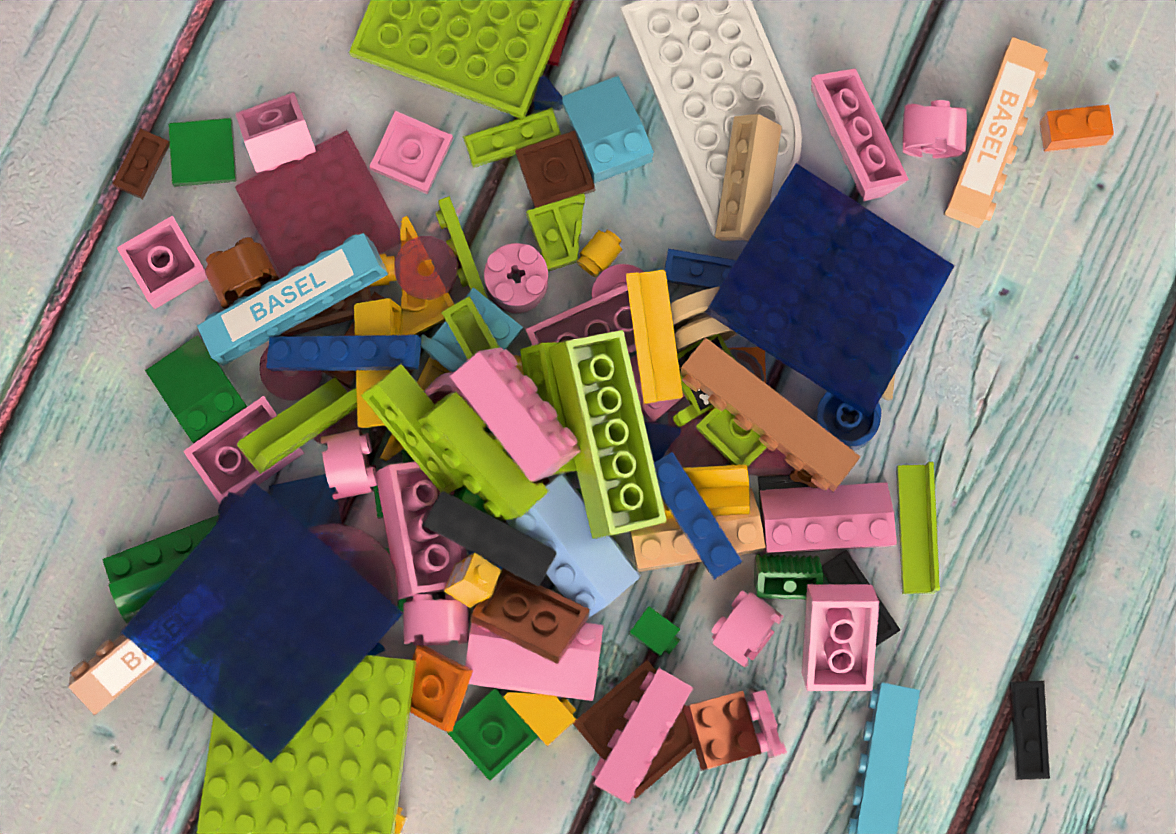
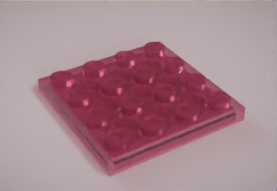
[235,130,401,278]

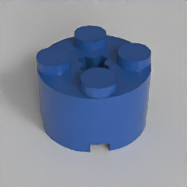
[813,383,882,451]

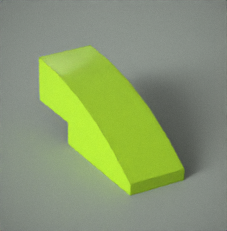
[441,296,500,360]

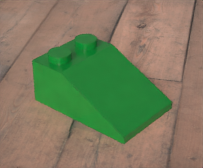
[145,335,248,444]

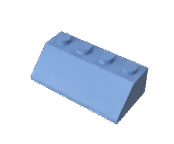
[506,473,642,618]

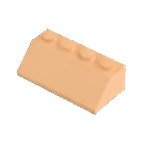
[629,488,766,572]

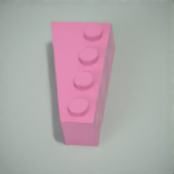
[591,668,693,804]

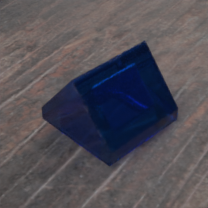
[534,75,563,111]

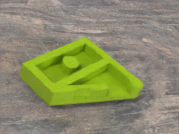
[526,193,585,272]

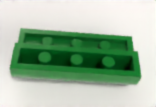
[102,513,249,624]

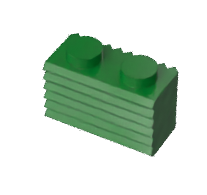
[754,554,824,600]

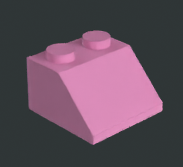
[235,92,316,173]

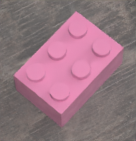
[183,396,304,508]
[802,585,879,691]

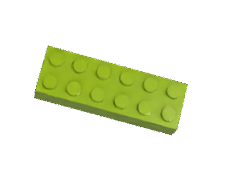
[549,330,667,539]

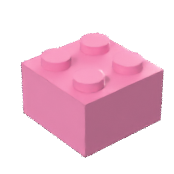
[117,216,207,309]

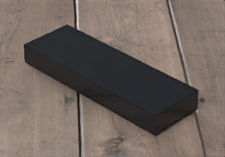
[822,550,900,647]
[1010,681,1050,780]

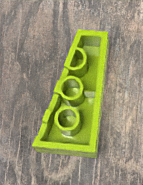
[418,392,549,521]

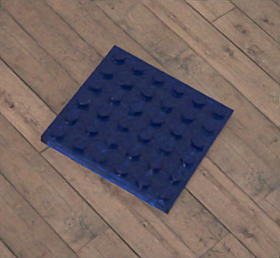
[705,163,955,417]
[121,482,404,762]

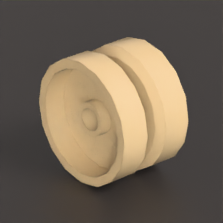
[670,287,742,354]

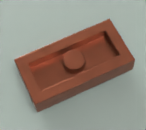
[112,128,170,200]

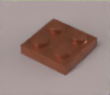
[515,130,595,208]
[683,691,761,771]

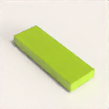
[463,108,561,168]

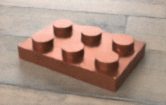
[471,568,590,664]

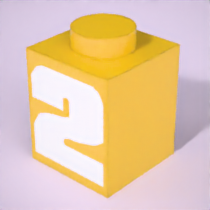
[444,553,501,608]

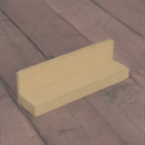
[715,114,781,246]

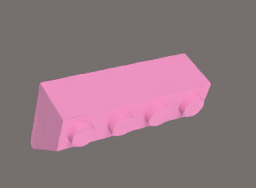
[811,68,909,201]
[375,462,467,599]
[760,482,897,554]
[465,607,604,701]

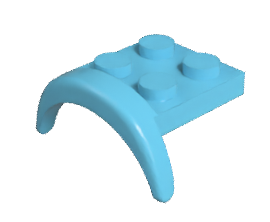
[420,287,524,372]

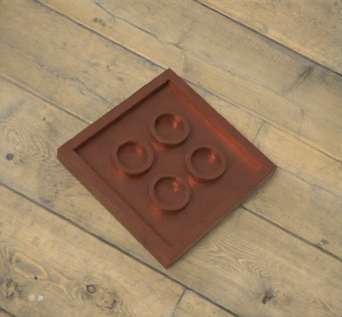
[573,660,695,799]

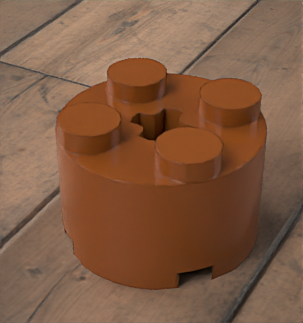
[205,237,279,309]

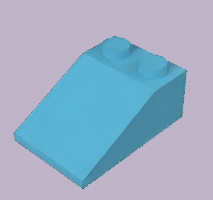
[560,76,654,184]

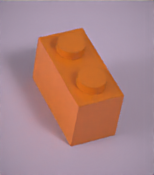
[1040,104,1114,152]

